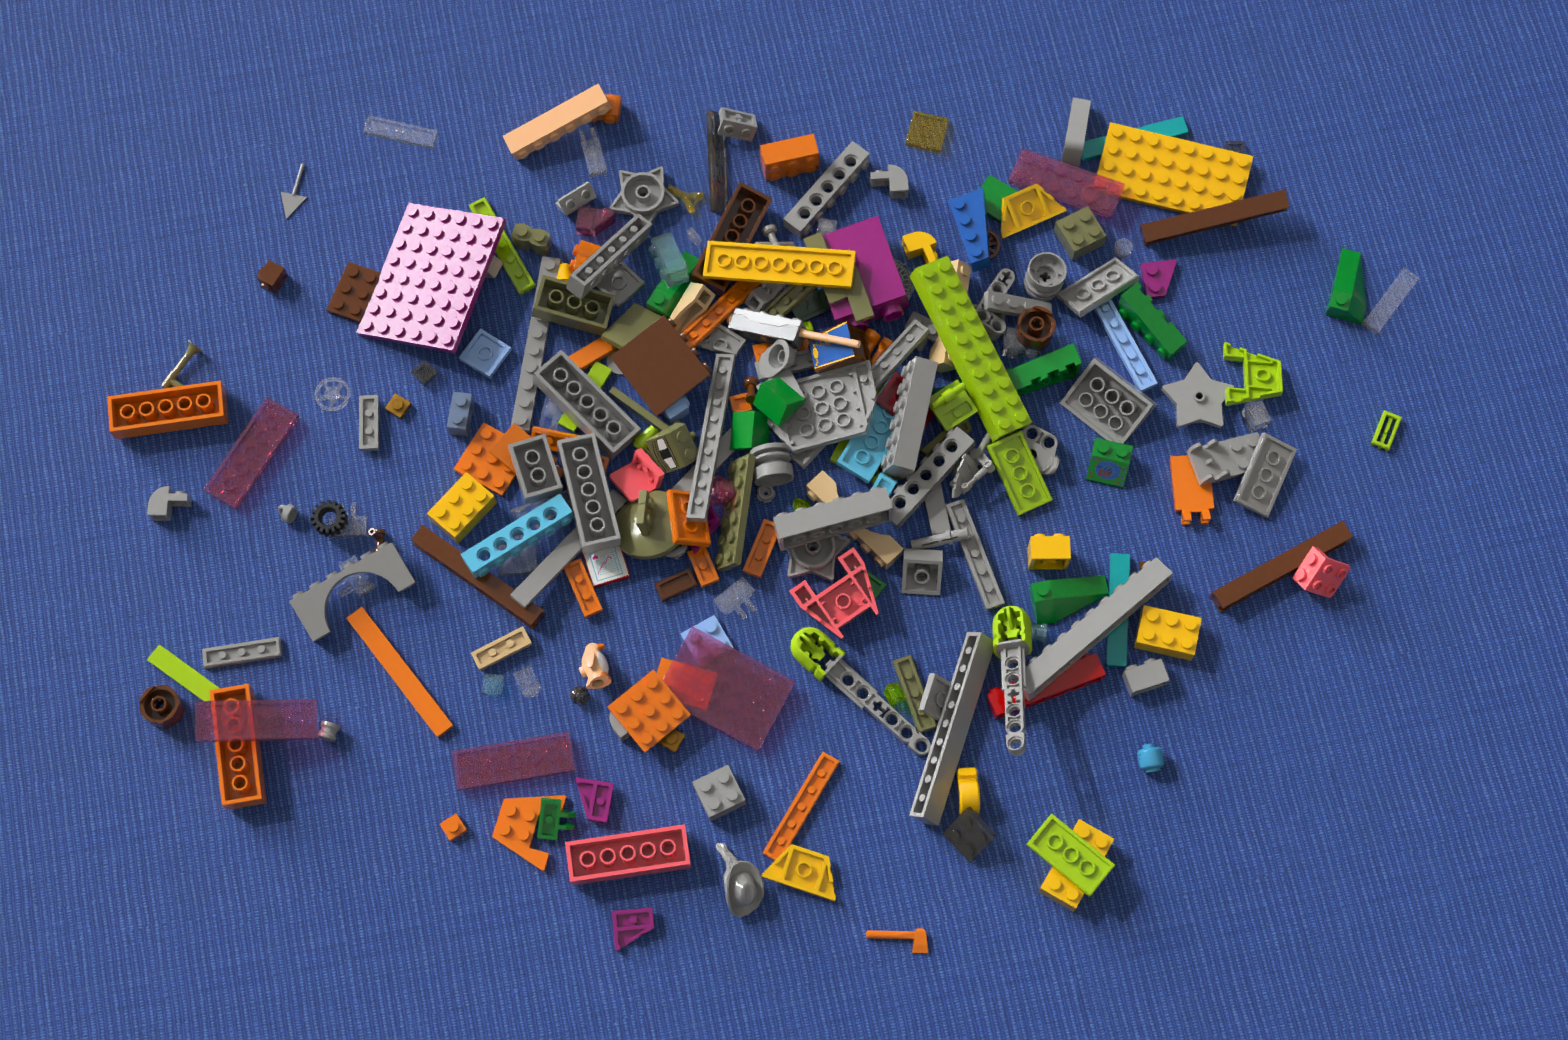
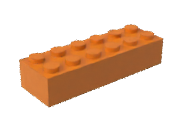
[107,381,229,439]
[209,684,267,810]

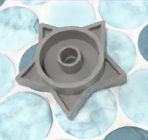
[609,166,679,223]
[1161,362,1234,429]
[787,535,850,582]

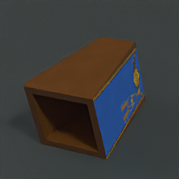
[808,321,872,373]

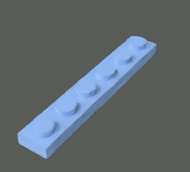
[1094,299,1158,392]

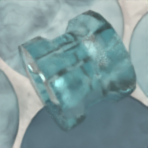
[1031,622,1047,643]

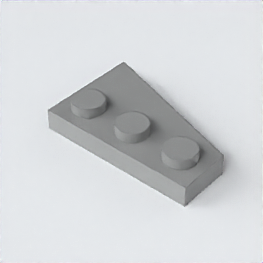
[691,313,746,357]

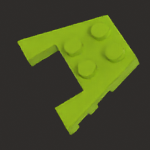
[1223,342,1283,406]

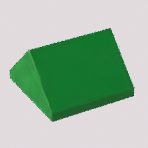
[753,377,806,428]
[729,410,770,452]

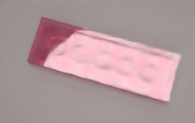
[1008,148,1125,219]
[203,397,299,510]
[195,699,318,742]
[452,731,575,791]

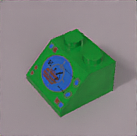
[1086,438,1133,488]

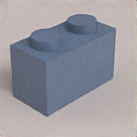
[447,392,475,437]

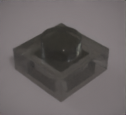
[411,359,438,387]

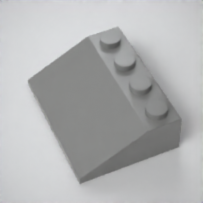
[1060,358,1157,444]

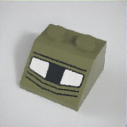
[645,423,698,473]

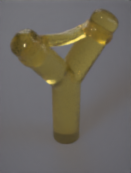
[667,184,705,214]

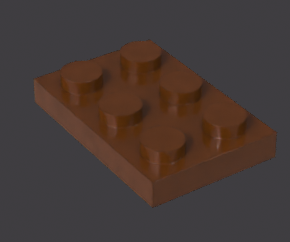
[326,262,381,324]

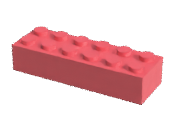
[565,824,691,886]

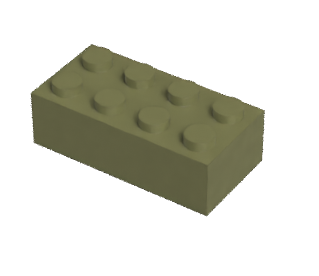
[531,275,615,336]

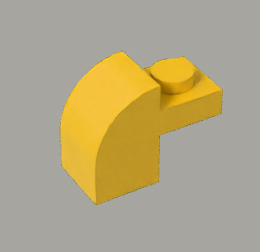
[902,231,938,264]

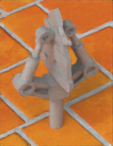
[950,432,995,498]

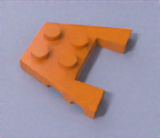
[492,795,567,872]

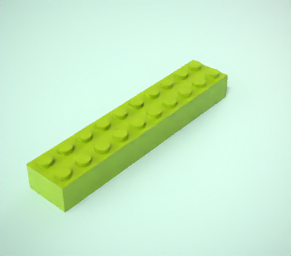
[909,256,1032,443]

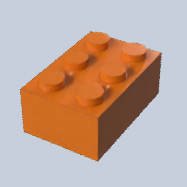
[760,134,819,181]

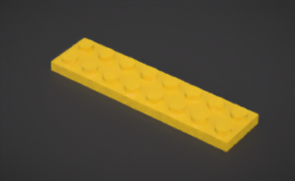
[703,241,856,289]

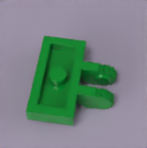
[537,798,576,840]

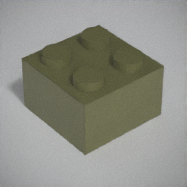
[1054,206,1106,261]

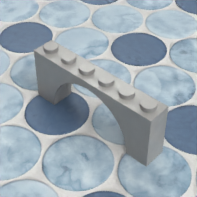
[289,541,416,642]

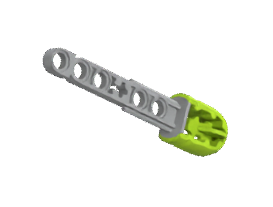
[993,606,1032,756]
[790,627,931,756]

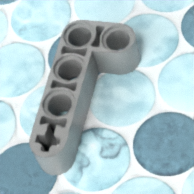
[1061,97,1091,168]
[975,268,1015,341]

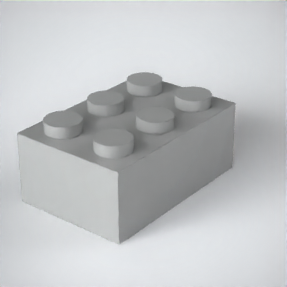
[508,434,562,504]

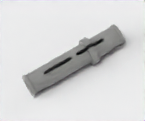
[911,527,970,549]

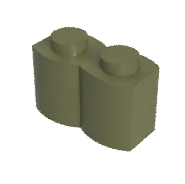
[511,223,552,256]

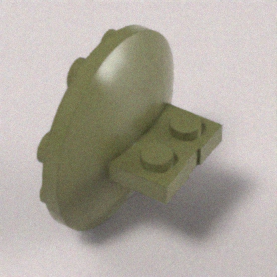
[616,490,679,559]

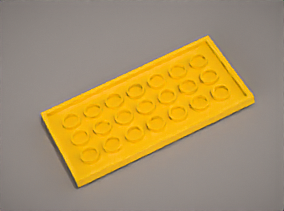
[1094,122,1253,226]

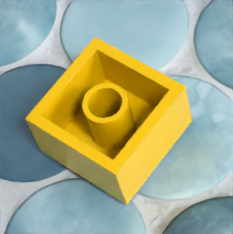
[1027,533,1071,570]

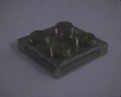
[943,806,997,863]

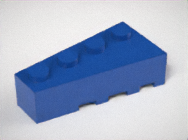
[948,188,991,272]

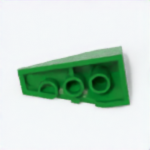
[1325,248,1366,325]
[646,251,699,319]
[1029,575,1109,626]

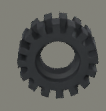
[311,500,348,537]

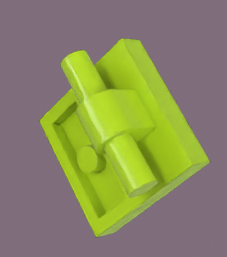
[929,379,978,432]

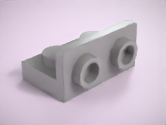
[718,107,757,142]
[555,182,597,216]

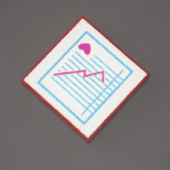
[582,547,630,588]

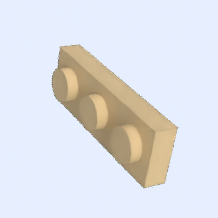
[471,626,532,671]

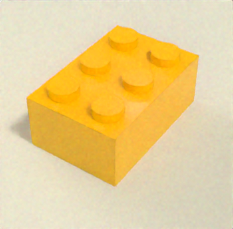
[427,472,497,544]
[1134,605,1202,661]

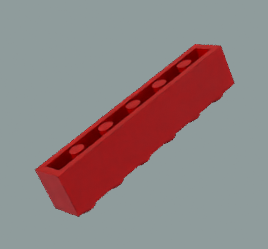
[986,653,1106,720]

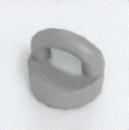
[278,504,298,524]

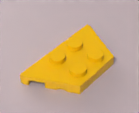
[1000,184,1066,239]
[761,844,836,901]

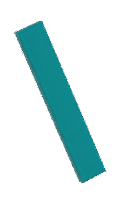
[1082,116,1188,161]
[1106,553,1130,668]

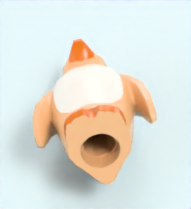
[579,643,612,689]

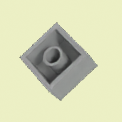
[692,765,746,822]

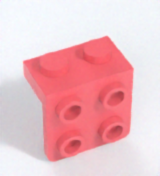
[609,448,665,502]
[1292,546,1350,598]

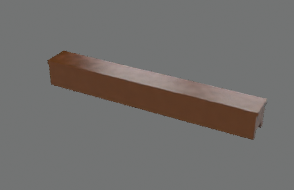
[1139,189,1290,246]
[1209,520,1353,613]
[411,524,546,630]

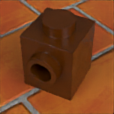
[257,260,288,293]

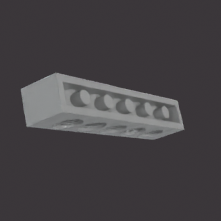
[783,141,870,239]
[566,214,652,299]
[890,426,975,529]

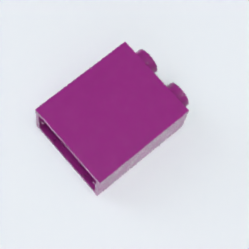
[822,216,910,331]

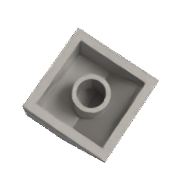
[901,548,943,595]

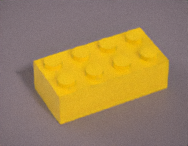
[1038,819,1114,912]

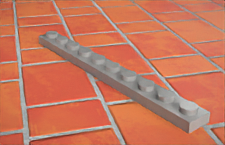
[511,256,561,433]
[790,319,930,469]
[686,354,736,522]

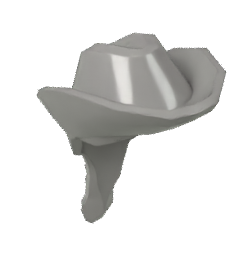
[716,843,764,917]

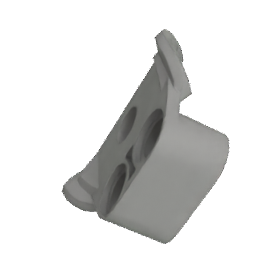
[1022,425,1059,475]

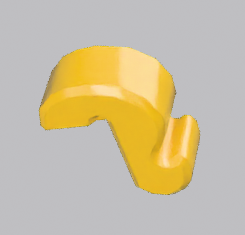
[957,767,980,816]

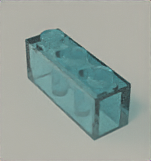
[648,233,690,288]

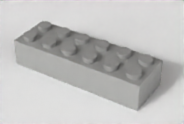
[533,350,641,460]
[881,356,938,479]
[557,433,621,554]
[773,487,893,551]

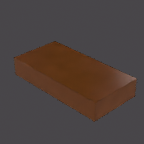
[654,568,698,602]

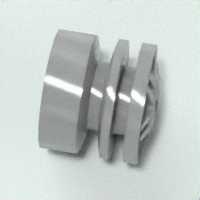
[1024,252,1067,301]
[750,443,794,487]

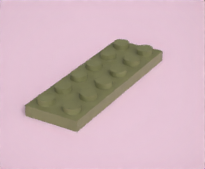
[715,453,756,572]

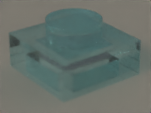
[482,673,505,696]

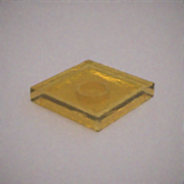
[905,111,949,153]

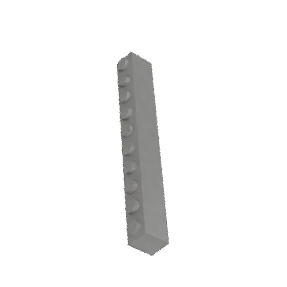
[1013,557,1173,701]
[909,632,993,826]

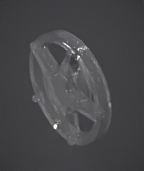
[314,377,350,411]

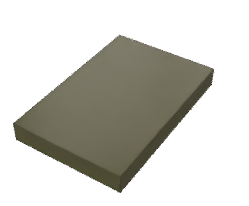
[601,303,662,349]

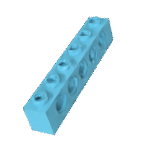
[461,494,574,578]

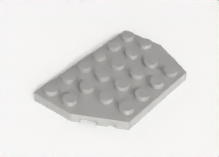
[767,360,878,454]

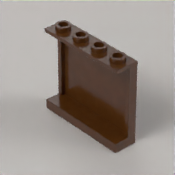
[610,315,712,418]

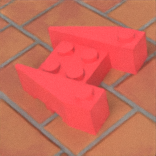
[789,547,880,640]

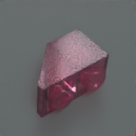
[575,206,616,236]
[709,475,736,506]

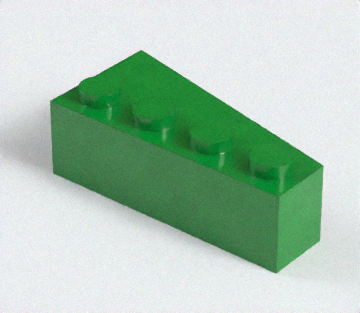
[1117,281,1187,362]
[1006,343,1082,396]

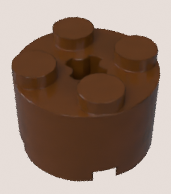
[1016,306,1056,350]
[139,685,185,729]

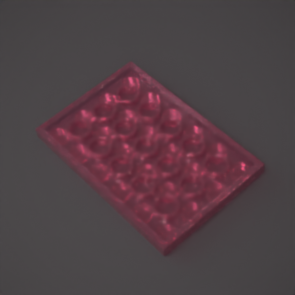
[663,626,796,751]

